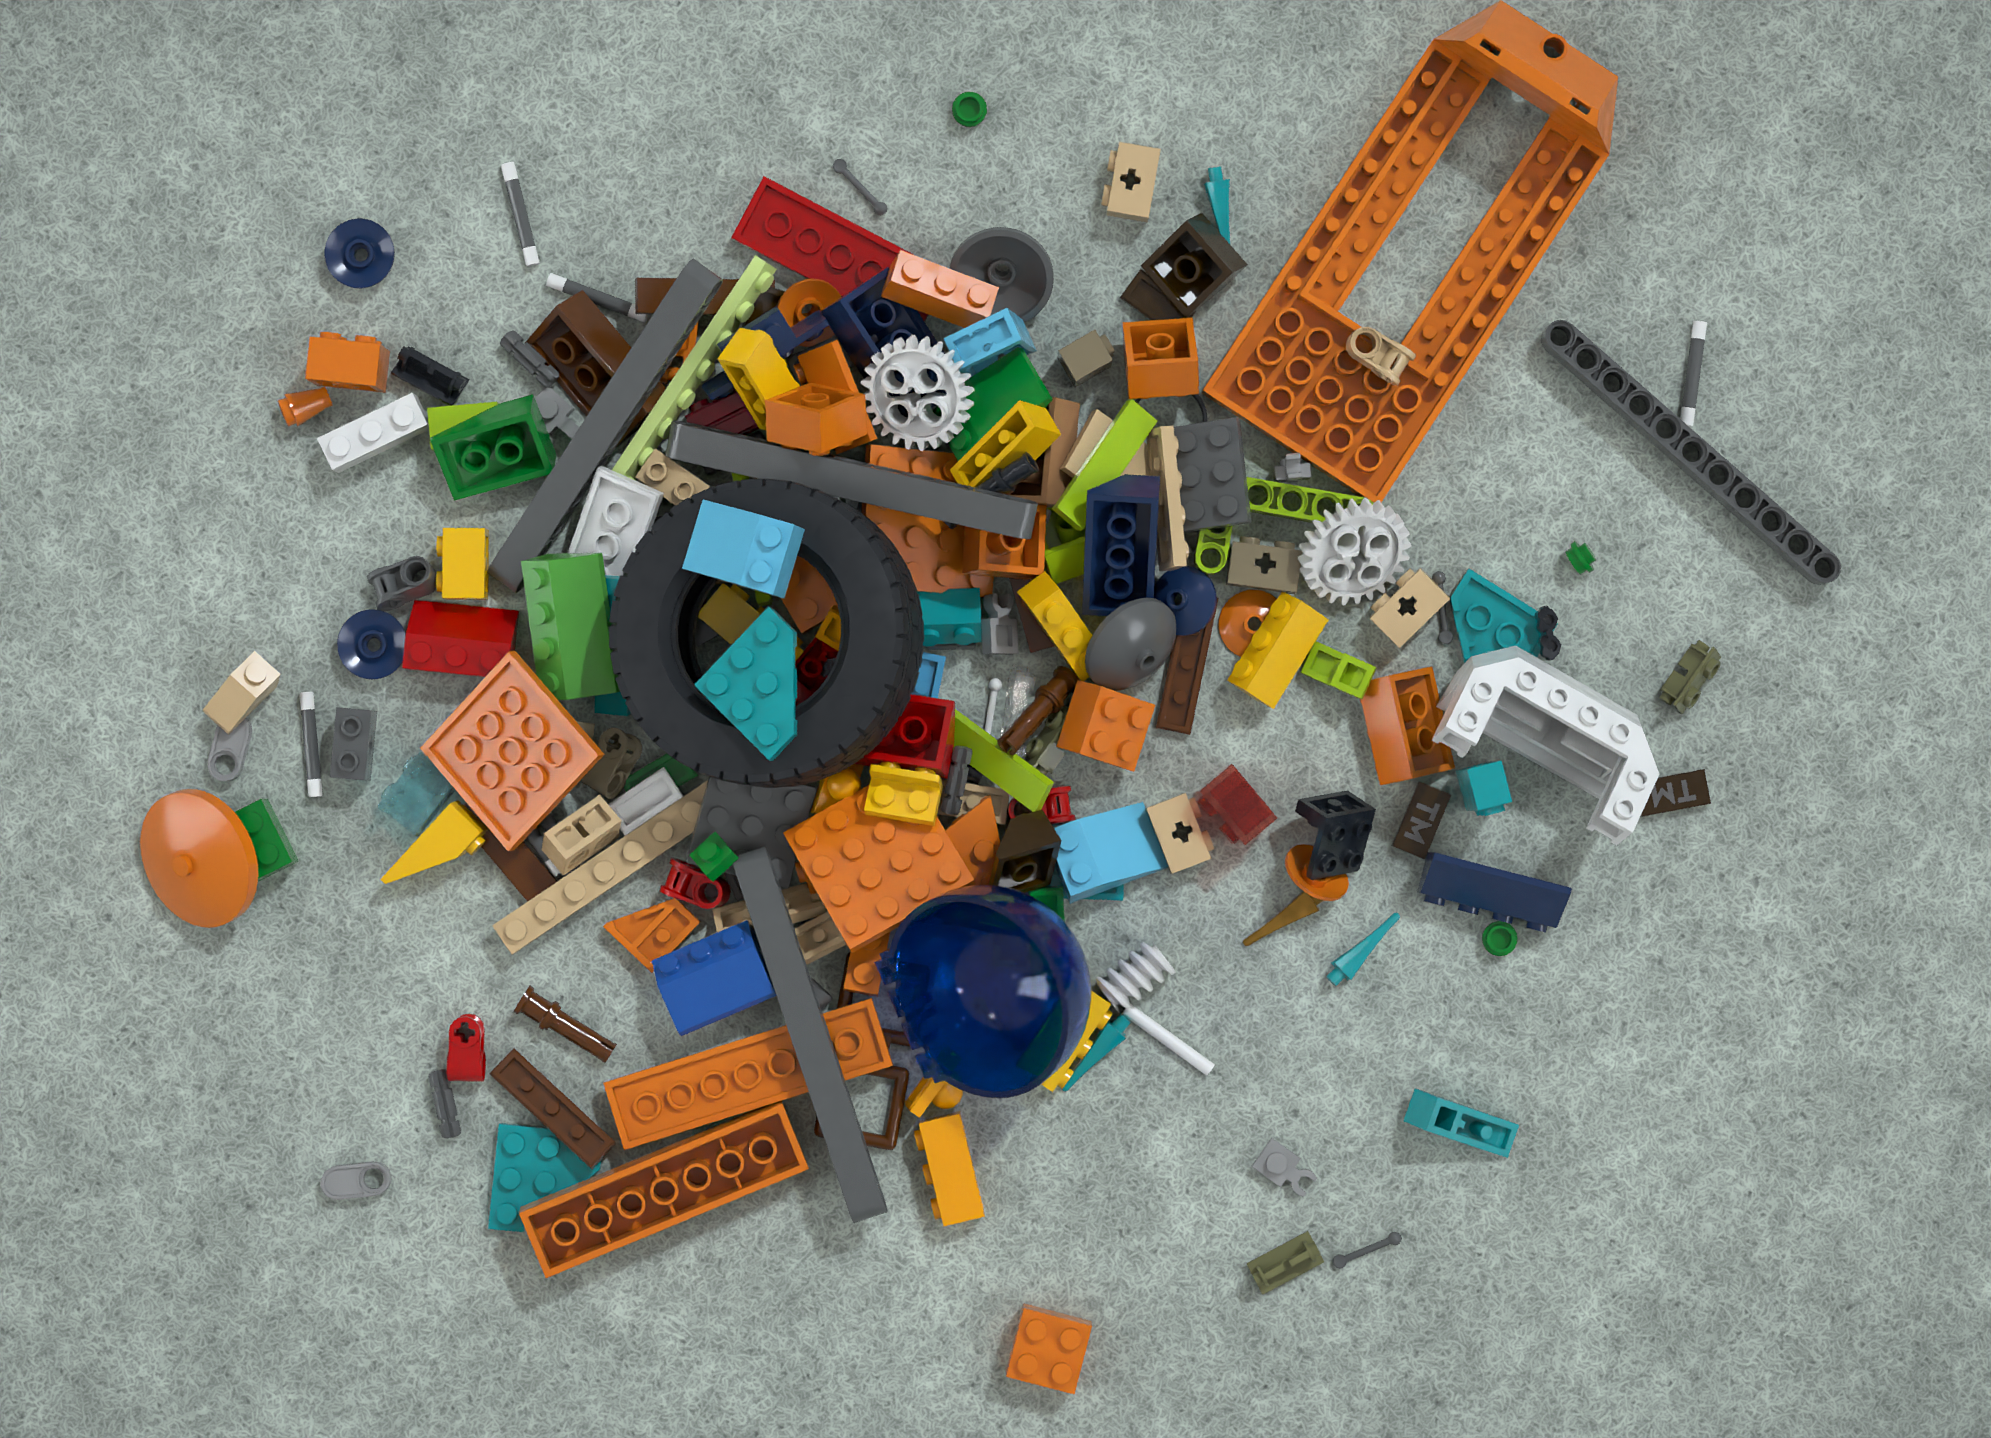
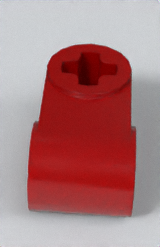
[1007,786,1076,824]
[659,857,731,909]
[447,1013,486,1082]

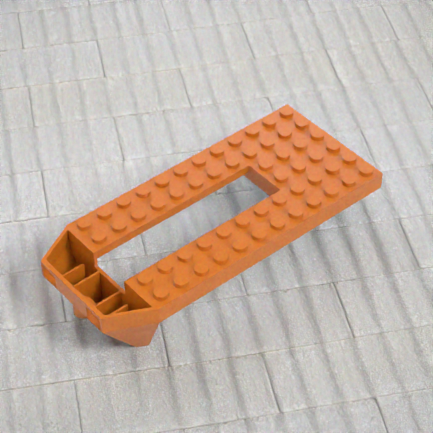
[1202,0,1618,503]

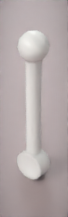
[984,678,1002,734]

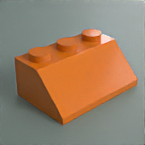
[793,340,877,454]
[1360,666,1455,785]

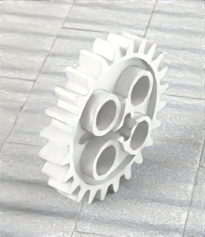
[861,335,975,451]
[1298,498,1411,605]

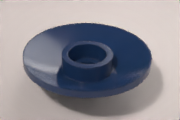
[324,218,395,289]
[1154,566,1217,636]
[337,609,406,680]

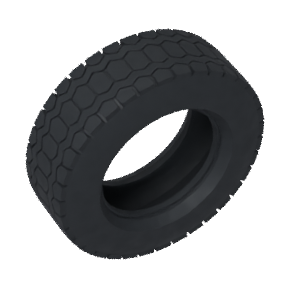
[609,479,924,788]

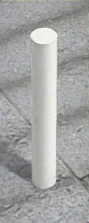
[1122,1003,1215,1076]

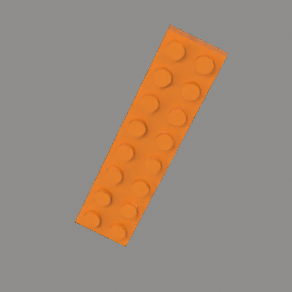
[603,998,893,1150]

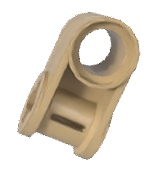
[1346,327,1416,386]

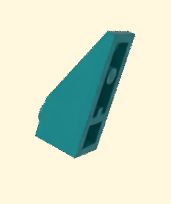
[1403,1088,1519,1158]

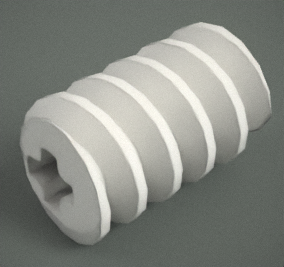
[1096,942,1175,1013]

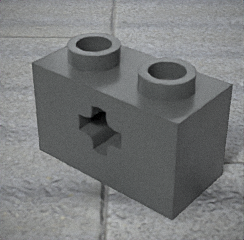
[330,707,377,781]

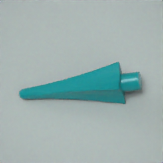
[1204,166,1231,245]
[1326,913,1400,986]
[1062,1014,1131,1092]

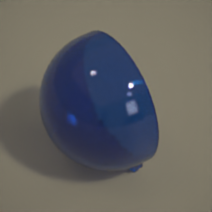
[874,885,1091,1098]

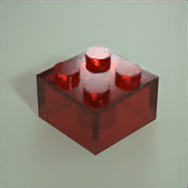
[1196,764,1277,845]

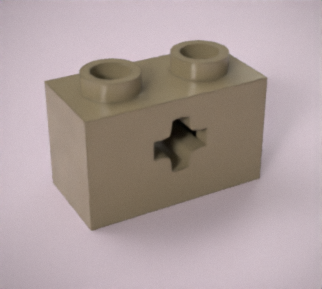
[1057,330,1115,388]
[1226,536,1302,594]

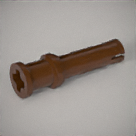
[997,666,1080,755]
[513,985,617,1063]

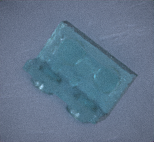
[377,752,455,837]

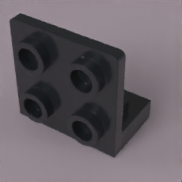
[1295,790,1376,880]

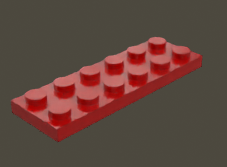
[731,176,929,322]

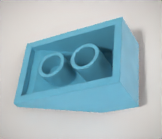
[682,499,805,599]
[1054,802,1168,904]

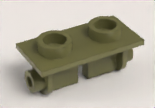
[1659,640,1721,714]
[1022,705,1068,776]
[1246,1231,1324,1295]

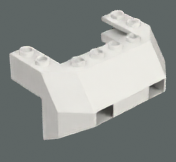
[1432,646,1659,846]

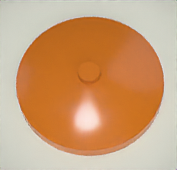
[140,789,258,928]

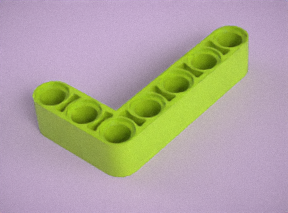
[1194,477,1374,575]

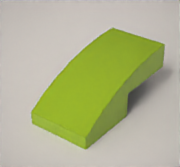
[1301,641,1377,700]

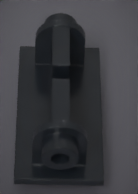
[391,346,470,406]

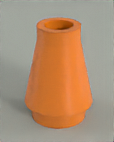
[278,386,333,427]

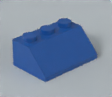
[652,920,777,1036]

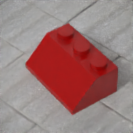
[402,600,519,677]
[854,694,955,779]

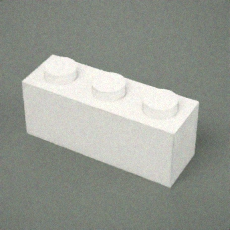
[317,393,429,473]

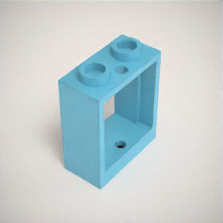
[944,308,1037,377]

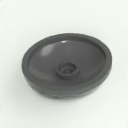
[949,227,1054,322]
[1085,598,1177,691]

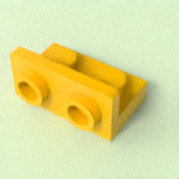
[864,762,943,826]

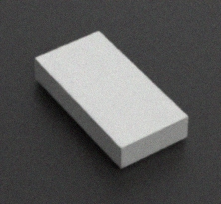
[608,767,684,835]

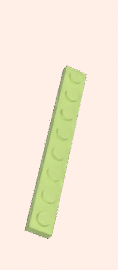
[612,255,777,481]

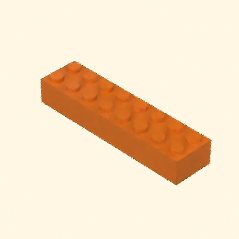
[519,1101,809,1278]

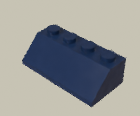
[820,267,947,417]
[1082,474,1160,616]
[1417,852,1572,933]

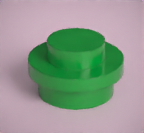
[952,92,987,127]
[1565,541,1596,575]
[1482,921,1517,956]

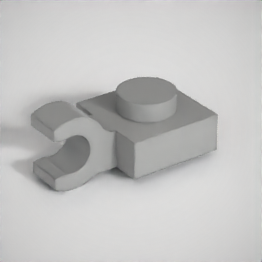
[535,387,580,439]
[1273,453,1311,482]

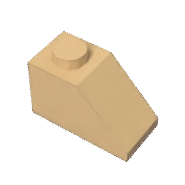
[203,651,281,735]

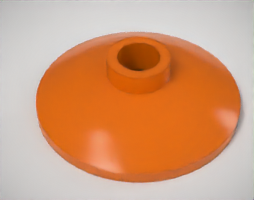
[777,279,841,347]
[1218,590,1277,657]
[1285,844,1349,901]

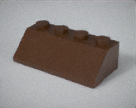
[525,290,666,448]

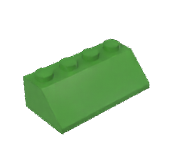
[521,552,620,700]

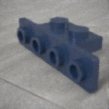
[701,306,829,400]

